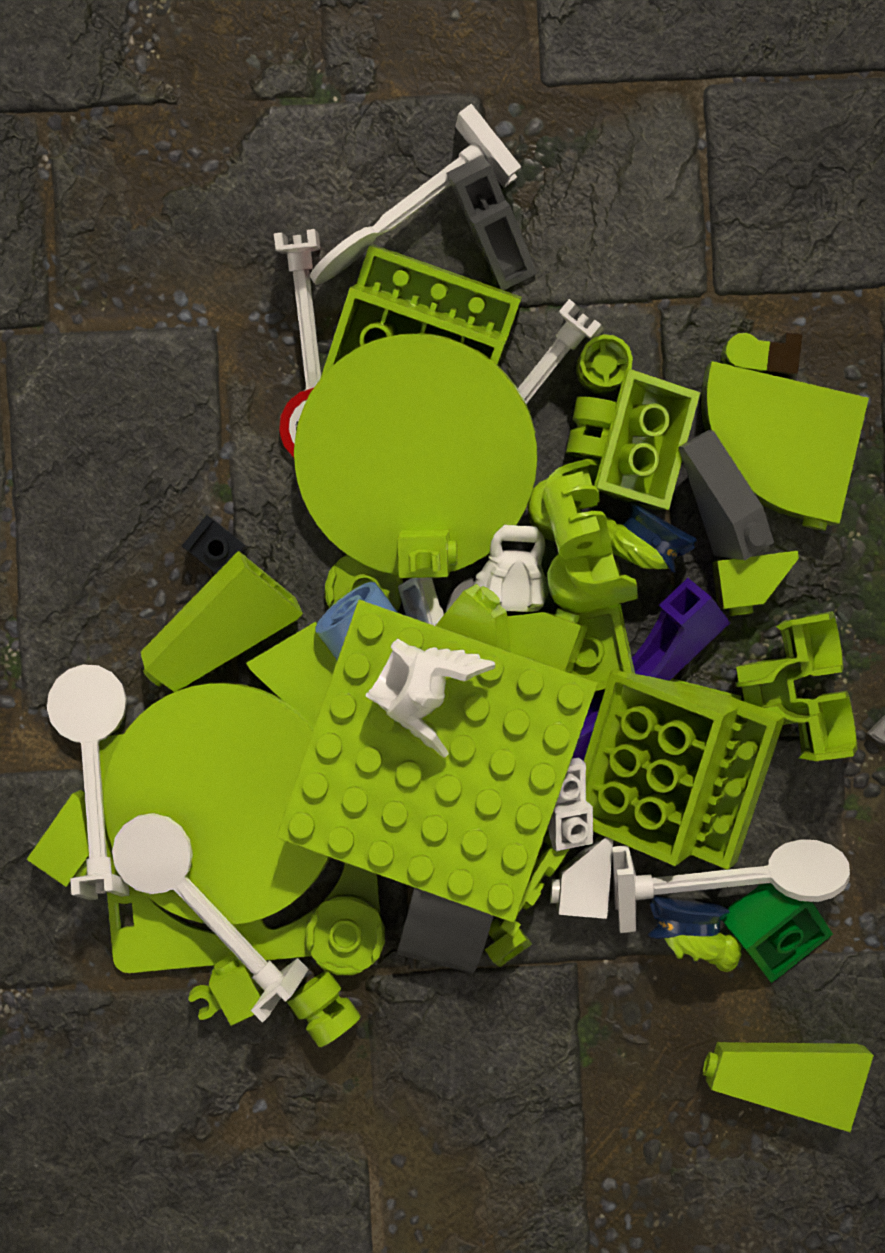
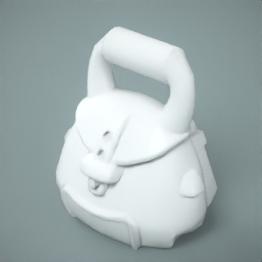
[473,525,549,612]

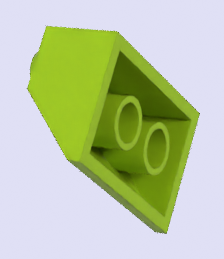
[594,369,700,510]

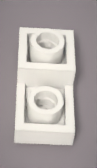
[548,758,593,851]

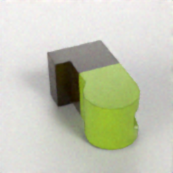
[721,332,803,379]

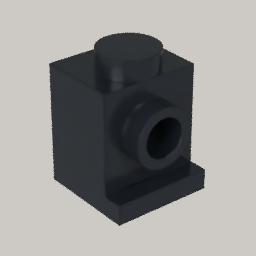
[182,515,248,573]

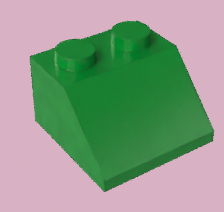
[722,883,833,983]

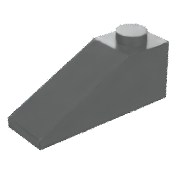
[678,430,774,561]

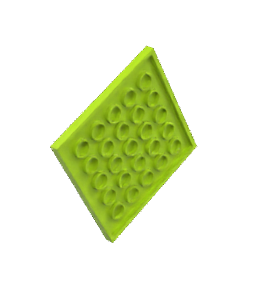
[276,600,598,923]

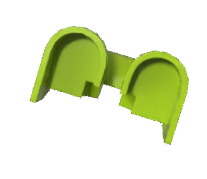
[528,459,638,613]
[735,611,857,761]

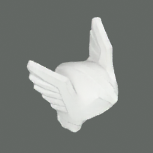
[365,638,495,758]

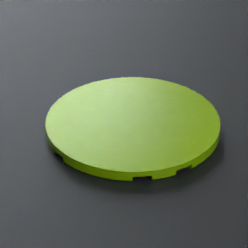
[294,333,538,575]
[103,683,330,925]

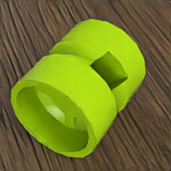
[576,334,633,394]
[566,397,617,462]
[286,971,361,1047]

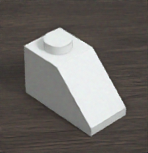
[550,834,614,919]

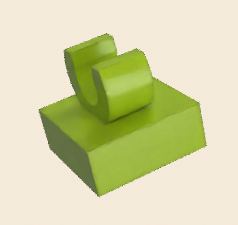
[485,918,532,967]

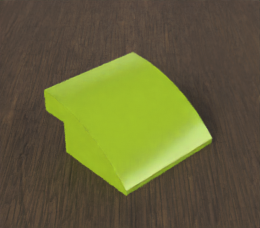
[320,244,522,379]
[584,670,785,870]

